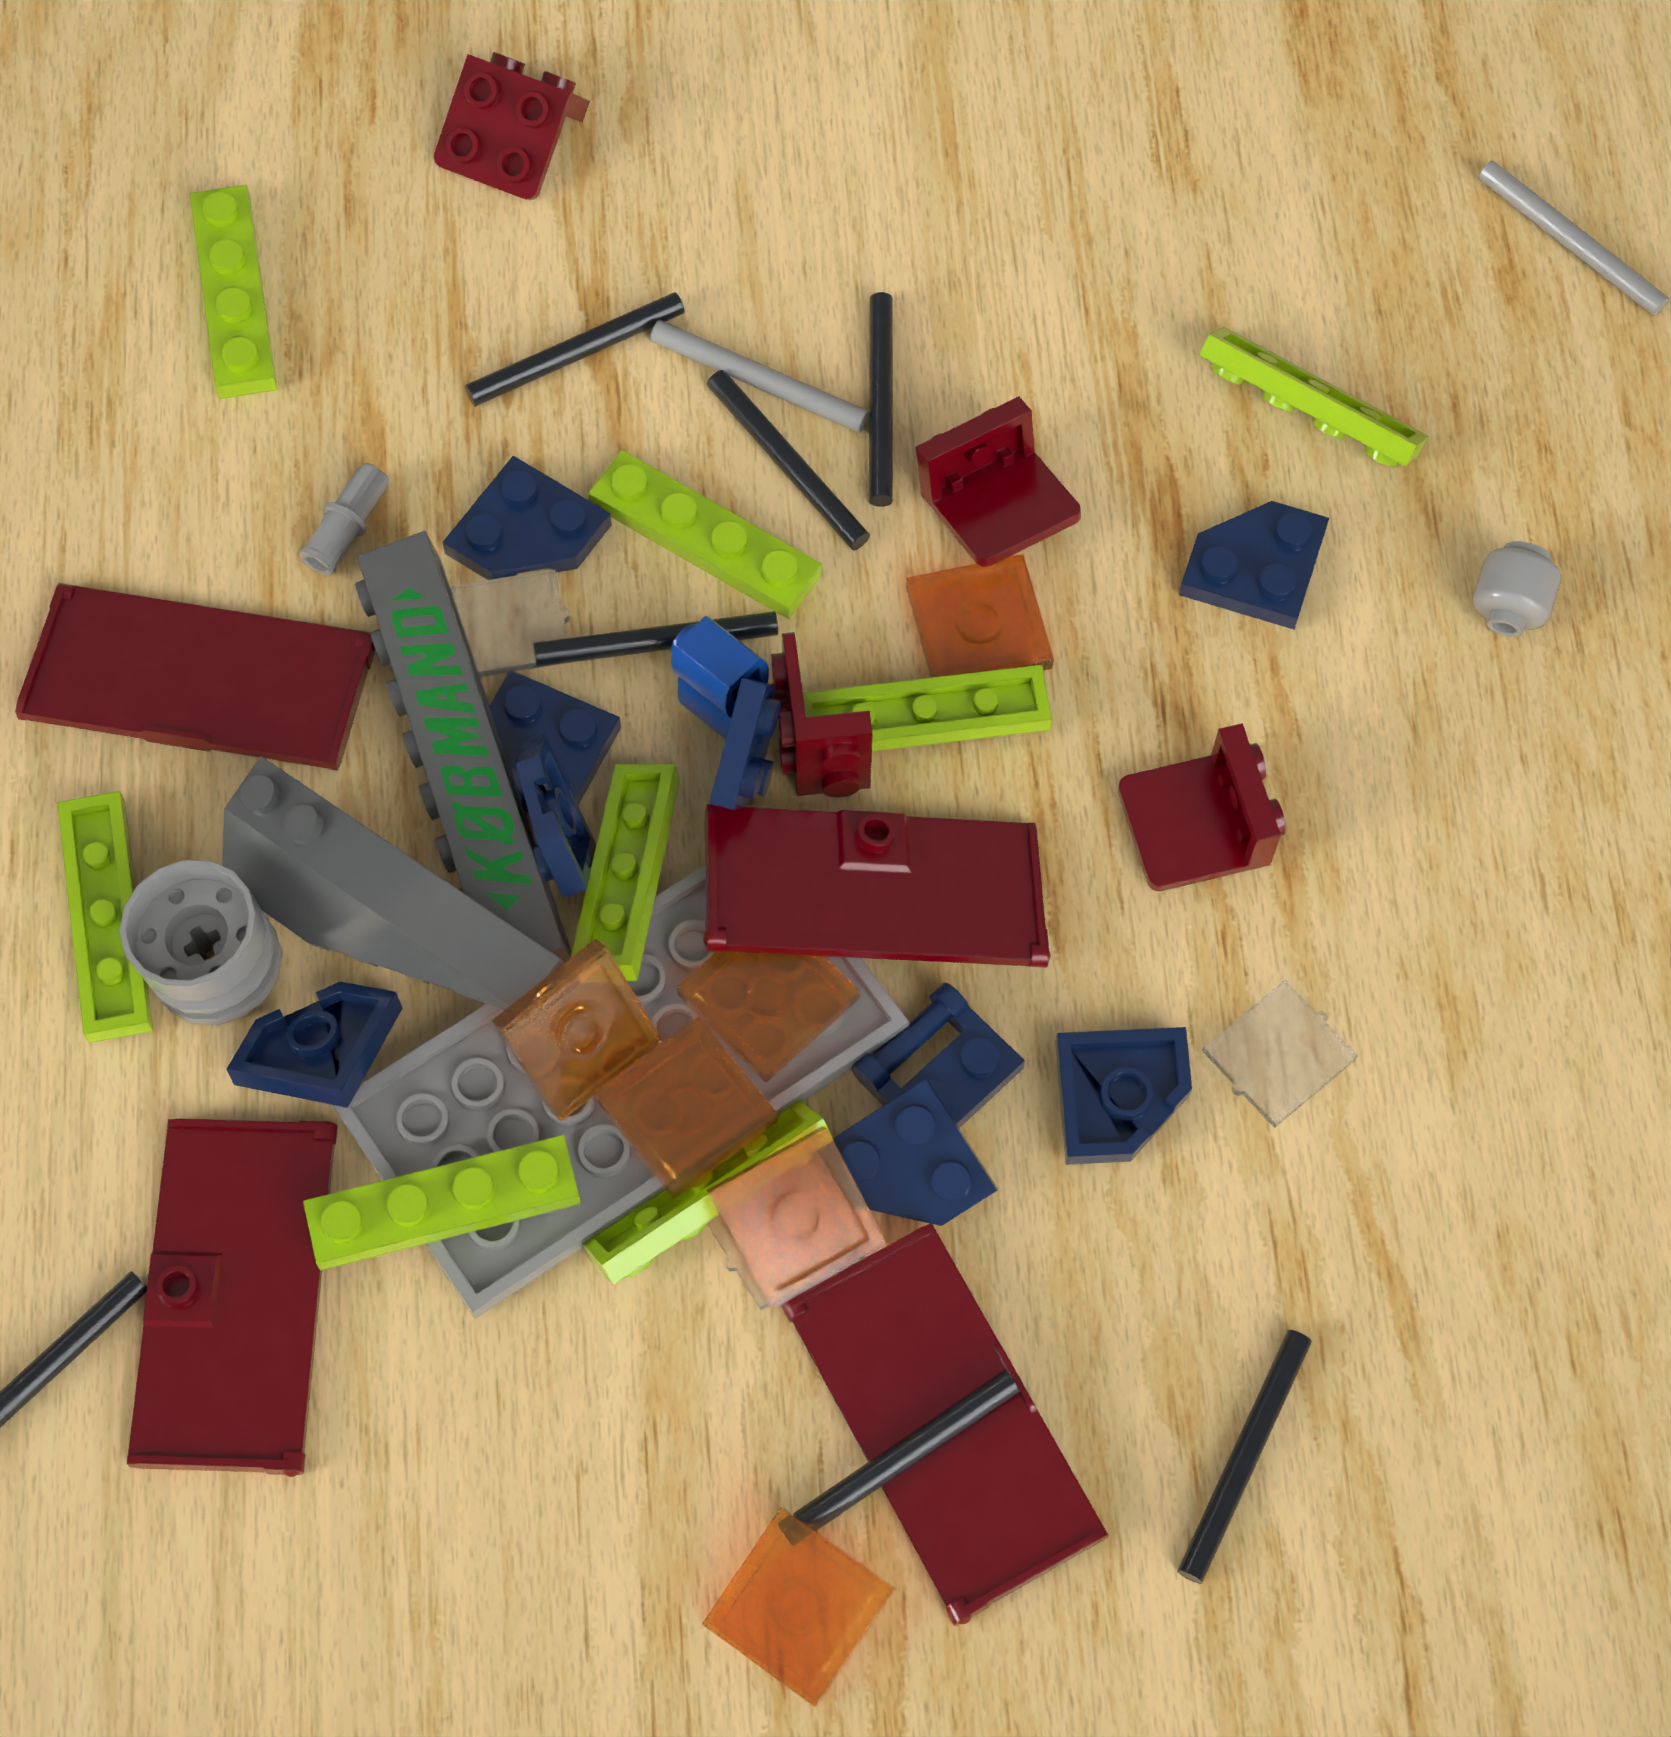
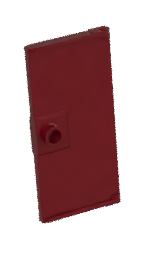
[15,583,376,771]
[703,804,1051,968]
[127,1118,338,1477]
[781,1223,1109,1626]

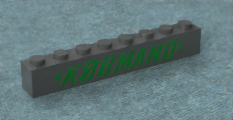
[355,530,572,982]

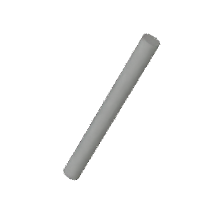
[1478,160,1670,317]
[650,320,869,433]

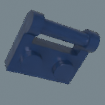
[851,982,1025,1128]

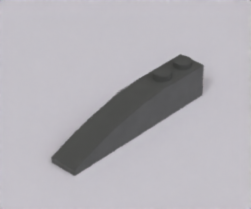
[222,756,565,1017]

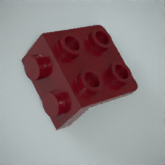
[434,52,590,200]
[916,396,1081,567]
[771,632,873,798]
[1118,723,1286,891]

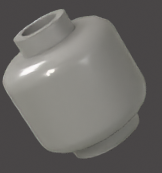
[1473,541,1561,637]

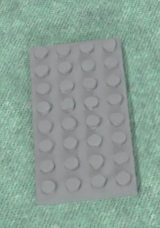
[333,865,910,1319]

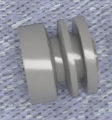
[119,860,282,1025]

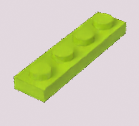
[189,184,278,399]
[1199,327,1429,467]
[588,450,822,619]
[803,665,1052,751]
[569,763,680,981]
[57,791,153,1043]
[583,1100,833,1285]
[303,1135,581,1271]

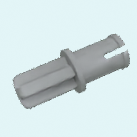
[298,463,389,576]

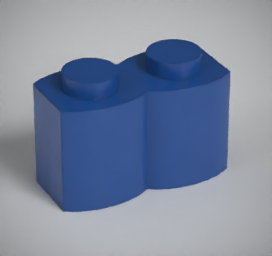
[671,616,769,740]

